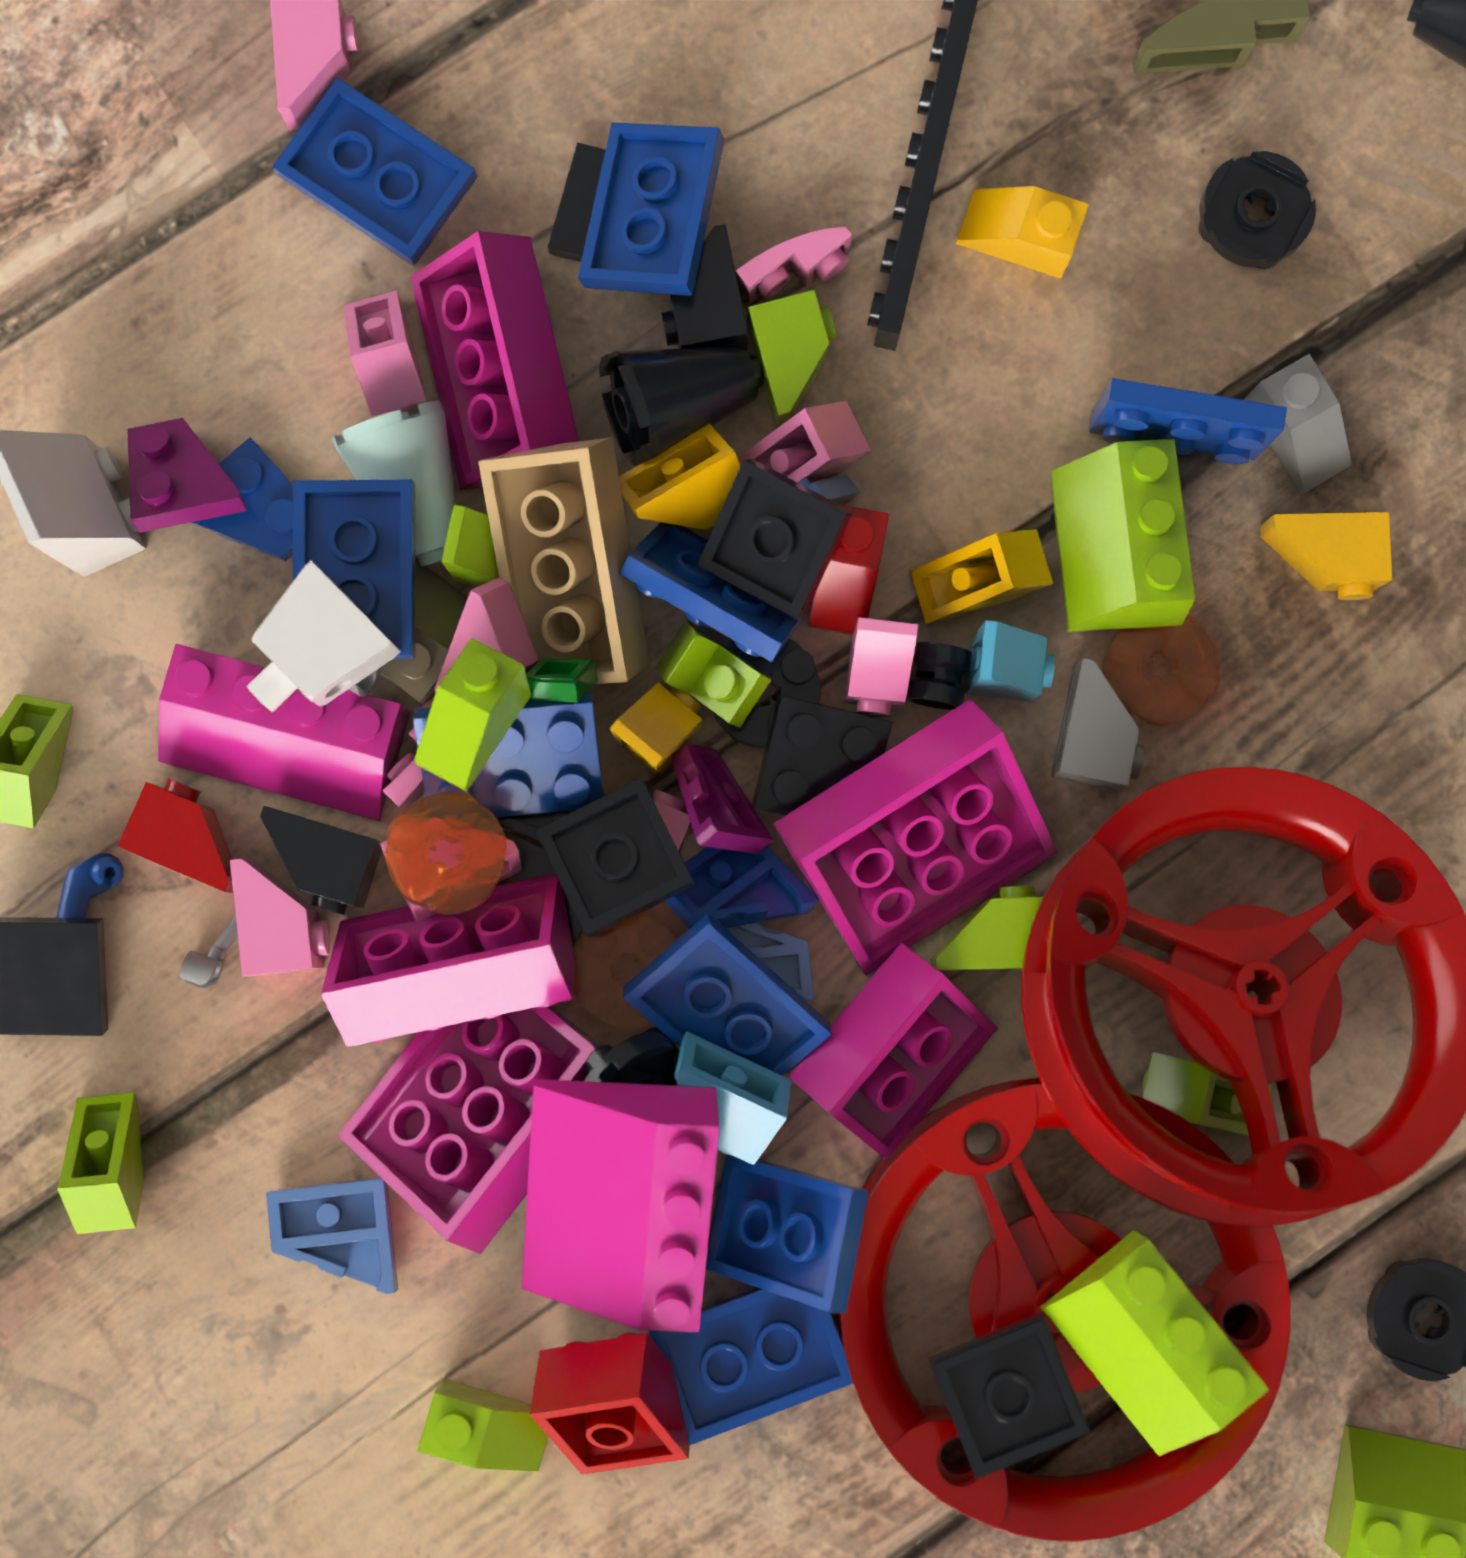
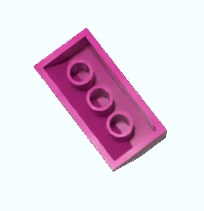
[410,231,579,490]
[158,643,411,821]
[321,873,576,1047]

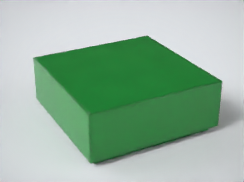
[526,658,598,703]

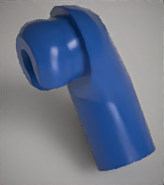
[56,853,124,918]

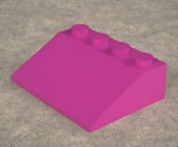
[773,699,1058,975]
[337,1006,601,1254]
[522,1079,719,1332]

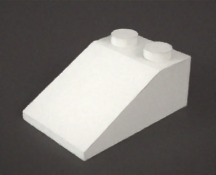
[0,430,146,577]

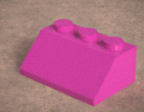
[788,943,998,1160]

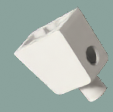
[247,561,401,712]

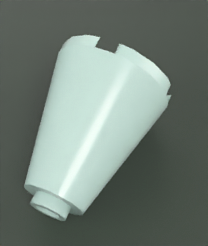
[332,400,456,567]

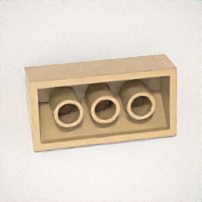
[478,437,650,684]

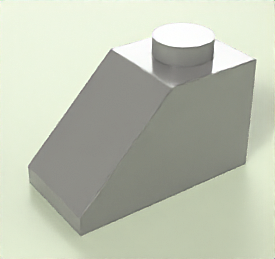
[1244,354,1352,495]
[1051,658,1144,791]

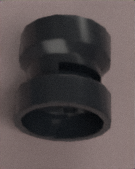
[906,641,972,710]

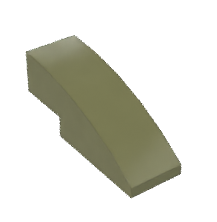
[1133,0,1311,74]

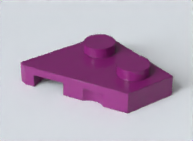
[127,418,247,533]
[671,743,774,854]

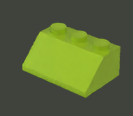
[1050,439,1196,632]
[1040,1230,1269,1456]
[1324,1424,1466,1558]

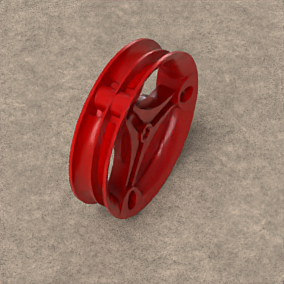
[1021,767,1466,1227]
[837,1078,1291,1542]

